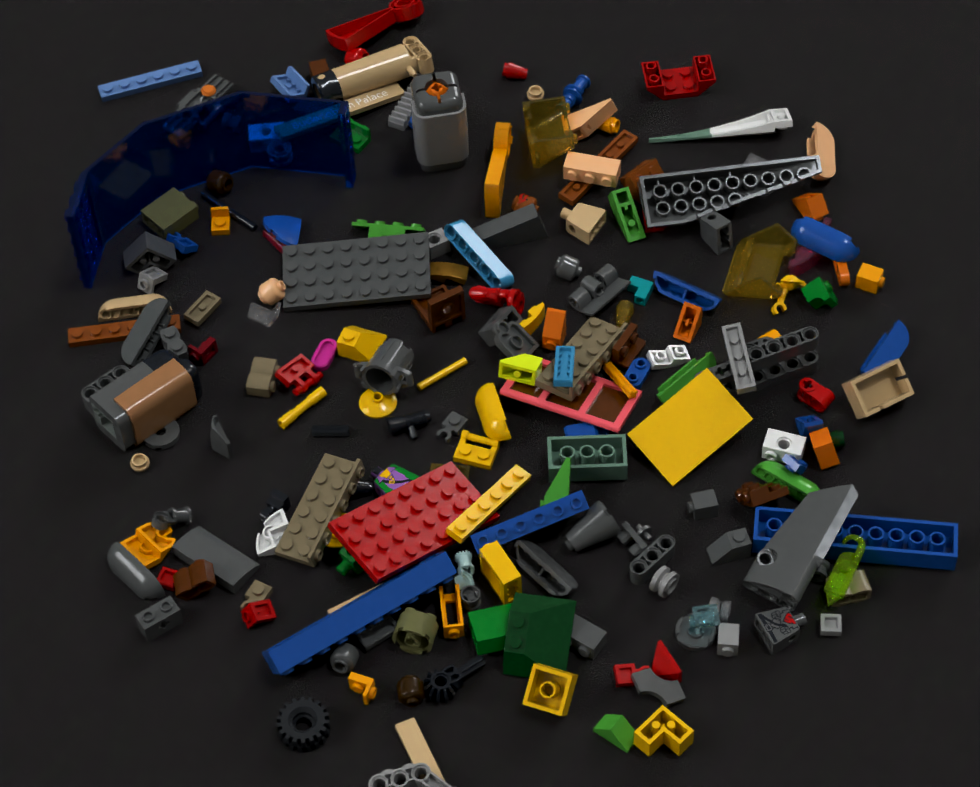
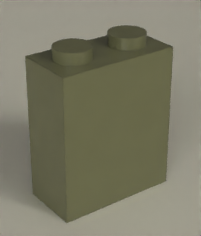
[140,187,199,240]

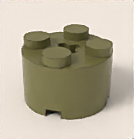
[392,607,438,655]

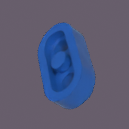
[624,358,650,390]

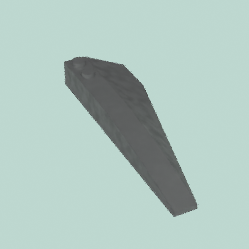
[637,155,822,228]

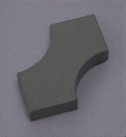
[630,668,686,707]

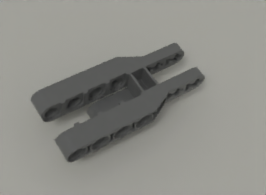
[694,326,819,397]

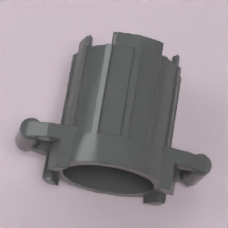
[353,338,414,395]

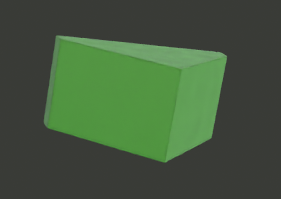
[593,714,635,753]

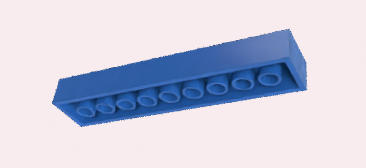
[752,506,958,570]
[261,551,457,676]

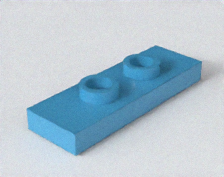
[553,346,575,387]

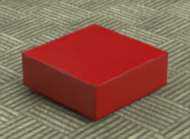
[157,566,178,592]

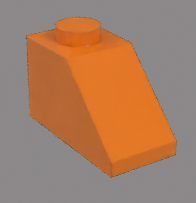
[792,193,829,221]
[542,307,566,350]

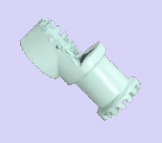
[454,550,475,590]

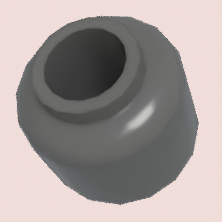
[554,254,582,281]
[329,643,359,673]

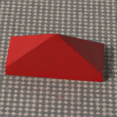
[651,640,682,683]

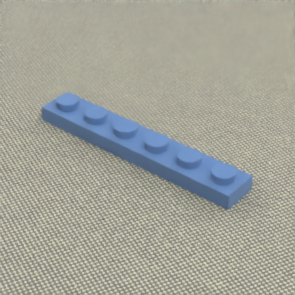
[98,60,203,102]

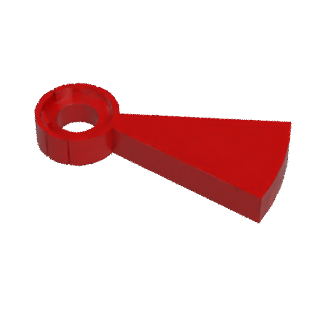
[325,0,424,52]

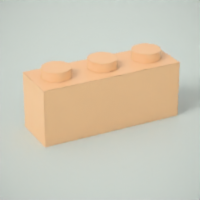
[563,151,621,188]

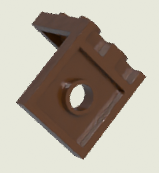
[411,284,466,333]

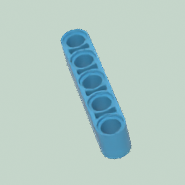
[444,220,514,289]

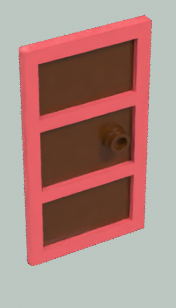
[499,359,642,433]

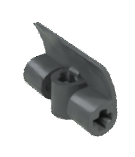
[567,263,631,316]

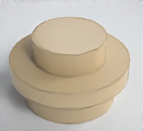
[527,85,544,101]
[130,453,150,472]

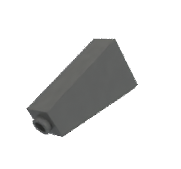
[473,203,548,250]

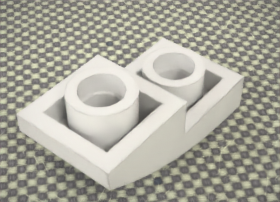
[646,345,691,370]

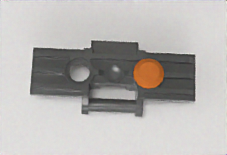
[162,74,234,137]

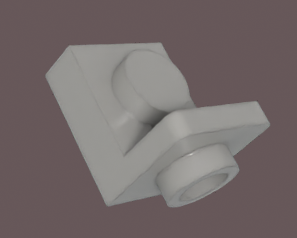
[137,266,168,294]

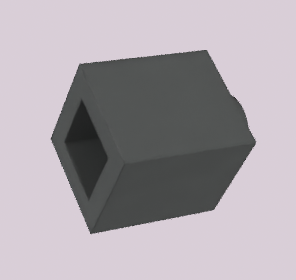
[687,489,719,520]

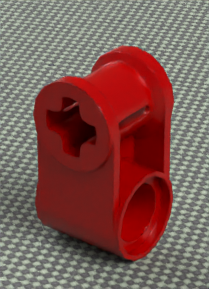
[797,377,835,413]

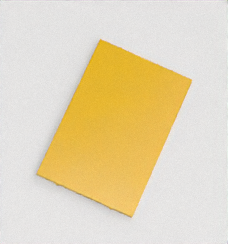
[627,368,753,487]

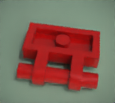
[274,353,323,396]

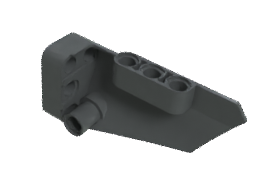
[742,484,858,611]

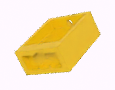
[479,540,522,605]

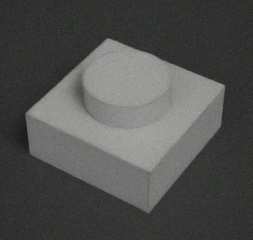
[820,613,842,636]

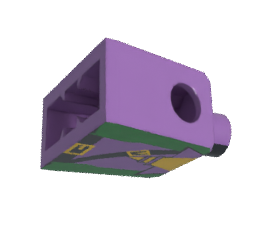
[371,464,419,496]

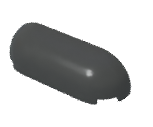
[121,298,172,366]
[514,538,578,596]
[107,542,166,600]

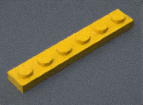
[445,464,532,544]

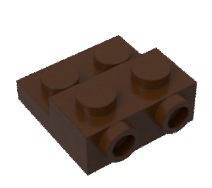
[735,481,790,507]

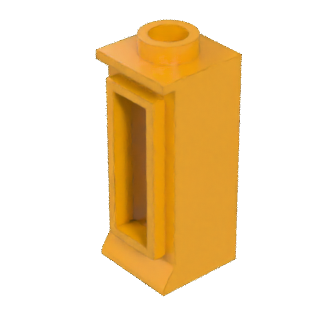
[439,584,464,639]

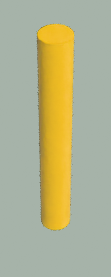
[417,357,468,391]

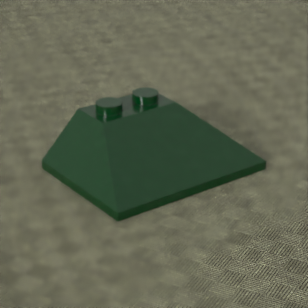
[503,592,577,678]

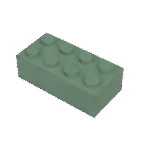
[547,434,628,482]

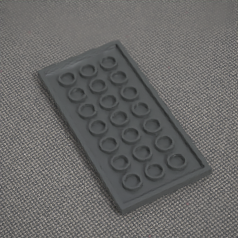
[283,232,432,312]

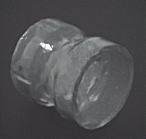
[707,597,732,621]

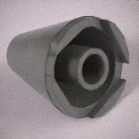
[564,500,621,552]

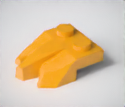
[119,522,176,569]

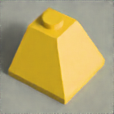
[336,325,387,362]

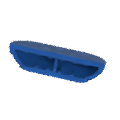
[791,216,860,262]
[653,270,722,311]
[860,320,909,374]

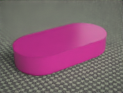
[311,338,338,371]

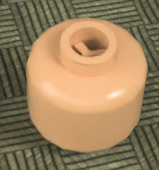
[258,278,286,305]

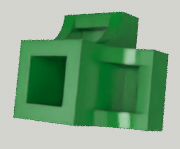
[801,277,838,309]

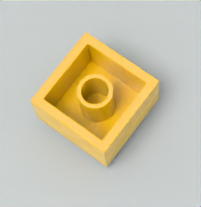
[522,663,578,716]

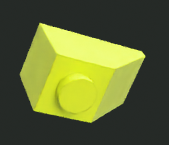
[498,353,543,386]

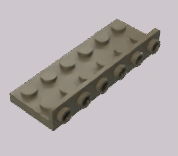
[535,316,628,402]
[274,453,365,568]

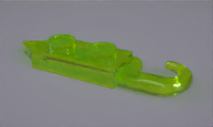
[824,534,866,606]

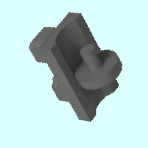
[617,521,652,558]

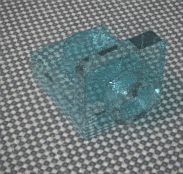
[689,604,720,634]

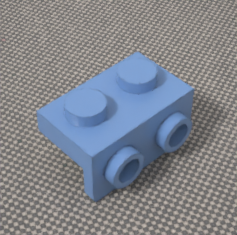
[270,66,310,102]

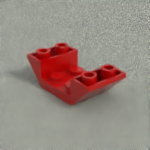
[641,54,716,100]

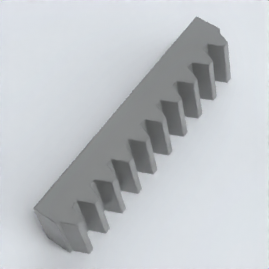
[388,73,422,131]
[721,322,757,395]

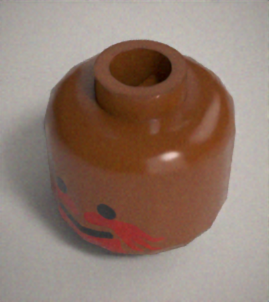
[511,193,540,211]

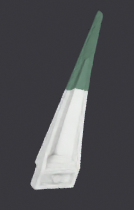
[649,108,793,143]

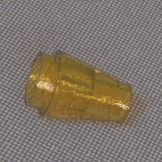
[616,300,635,328]

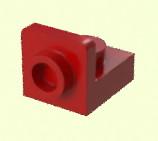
[241,599,277,629]

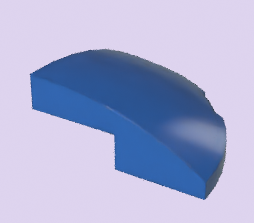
[263,215,302,245]

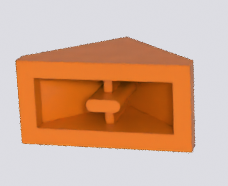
[673,301,703,343]
[809,427,840,470]

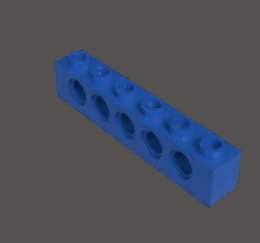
[470,490,589,554]

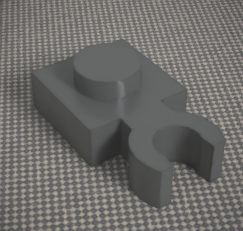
[437,411,469,444]

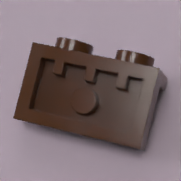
[611,322,646,369]

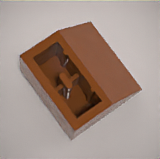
[619,158,664,204]

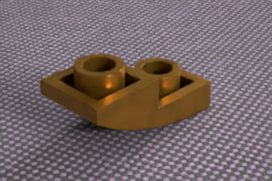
[430,262,469,285]

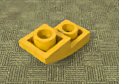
[519,302,545,335]

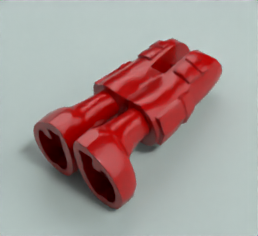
[469,285,525,315]

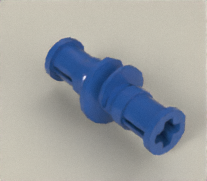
[554,74,591,117]

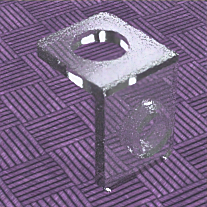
[247,302,281,327]

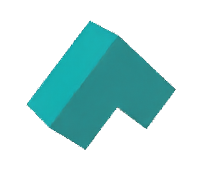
[628,275,654,306]

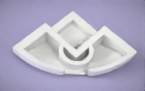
[256,508,289,557]

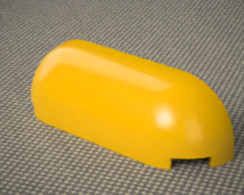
[475,382,511,441]

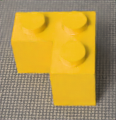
[633,705,694,757]

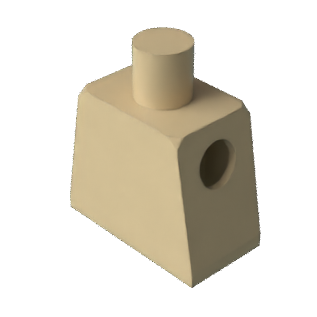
[560,203,606,245]

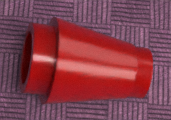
[502,62,528,79]

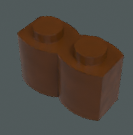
[173,559,216,601]

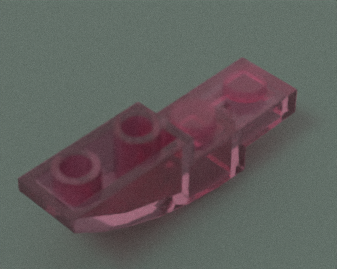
[788,217,832,277]

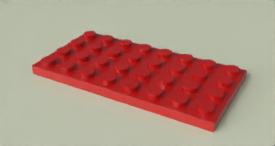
[327,461,500,584]

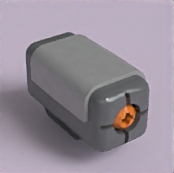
[411,71,469,172]

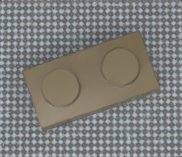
[183,290,222,327]

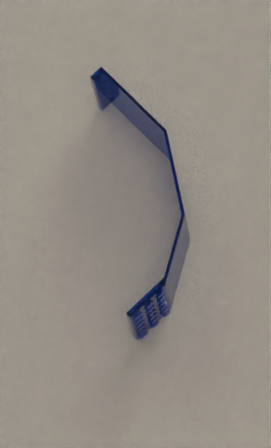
[64,91,357,289]

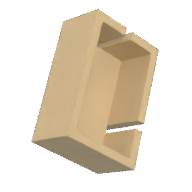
[841,358,915,419]

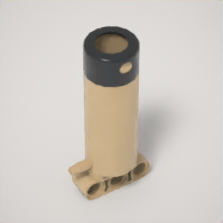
[311,36,434,108]

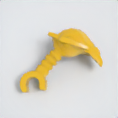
[771,275,807,316]

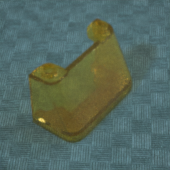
[522,96,578,169]

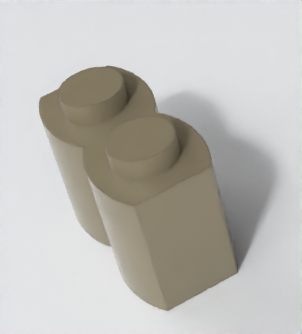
[246,357,281,398]
[824,569,872,607]

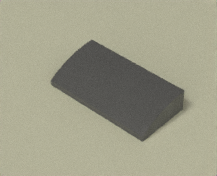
[172,526,261,594]

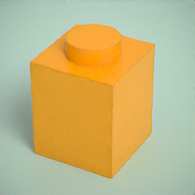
[855,263,886,294]

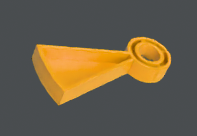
[484,122,513,218]

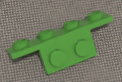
[351,219,426,238]

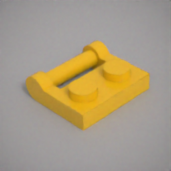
[453,430,501,470]

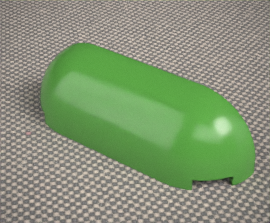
[656,352,716,404]
[751,460,820,502]

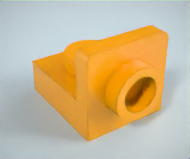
[210,206,231,236]
[348,672,377,705]

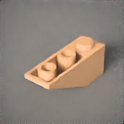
[562,98,618,143]

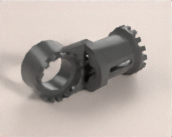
[151,506,193,530]

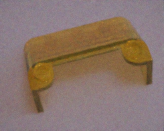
[723,223,798,300]

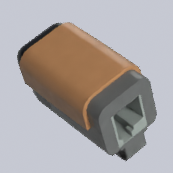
[81,349,202,451]

